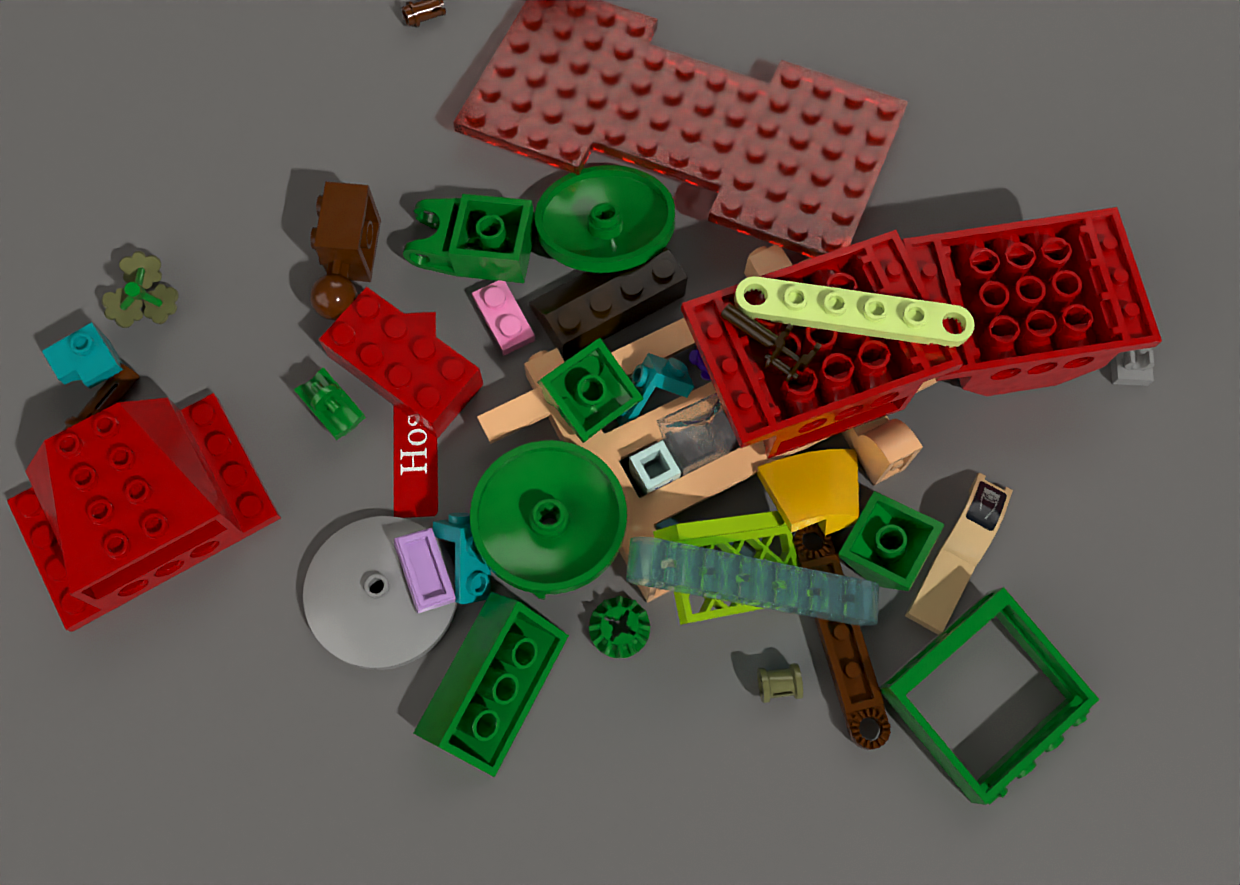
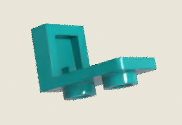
[616,353,695,426]
[433,513,491,604]

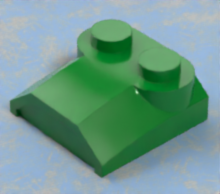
[537,338,644,443]

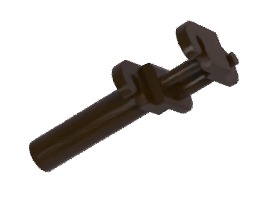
[720,303,822,383]

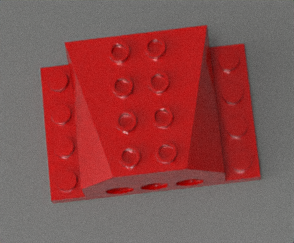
[902,207,1162,396]
[681,230,963,459]
[7,393,281,632]

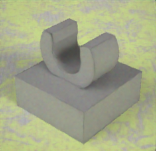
[1110,348,1155,386]

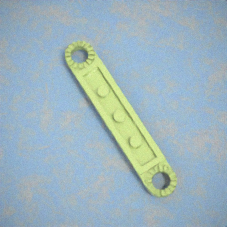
[734,276,974,348]

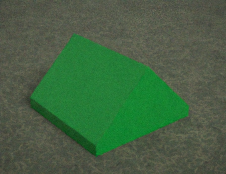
[838,491,945,591]

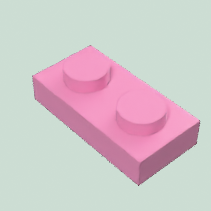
[472,280,536,355]

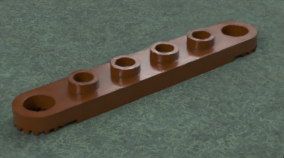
[793,523,891,750]

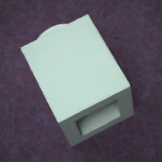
[628,440,681,496]

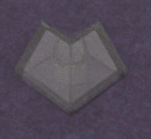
[656,392,740,477]

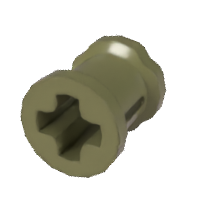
[757,663,803,703]

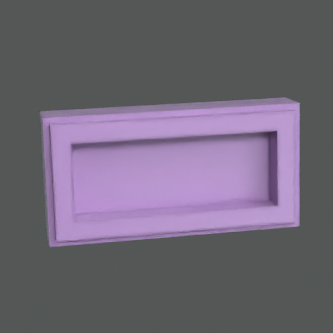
[394,528,456,614]

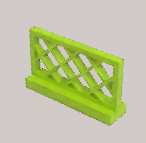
[653,511,807,625]

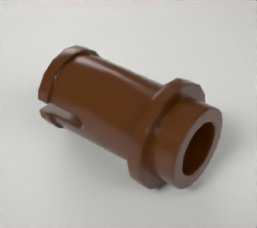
[401,0,446,28]

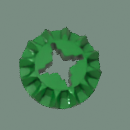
[589,596,651,659]

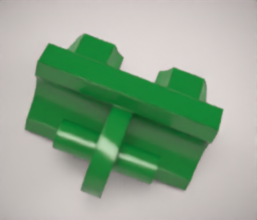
[294,367,366,441]

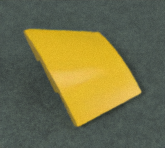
[757,449,860,536]

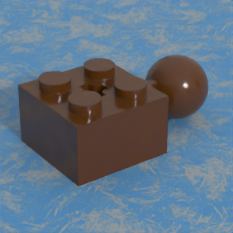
[310,181,381,320]

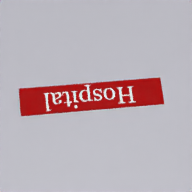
[394,312,438,518]

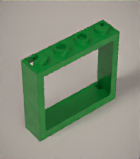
[879,587,1100,805]

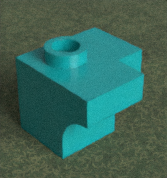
[42,322,124,389]

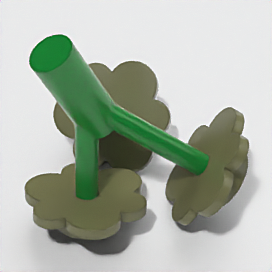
[101,251,178,328]

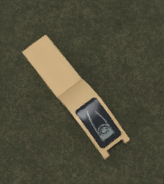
[905,472,1013,635]

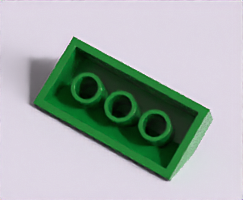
[413,592,569,777]

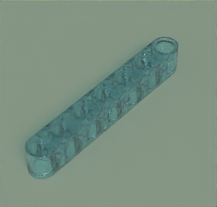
[626,537,879,626]

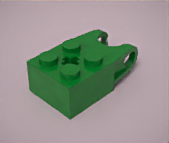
[403,194,536,283]

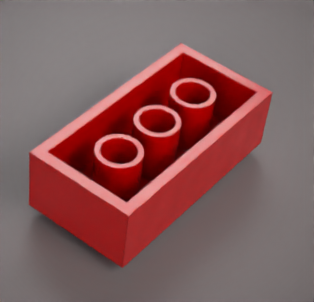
[318,287,484,438]

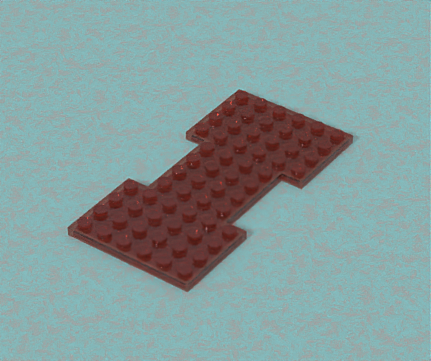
[453,0,908,258]

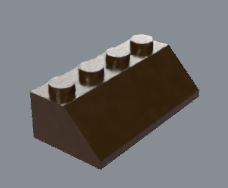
[529,247,688,361]

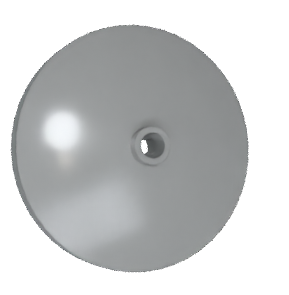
[303,516,458,670]

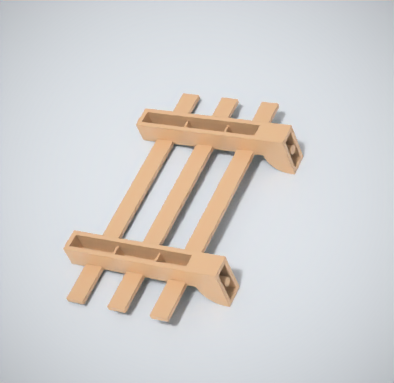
[477,239,938,603]

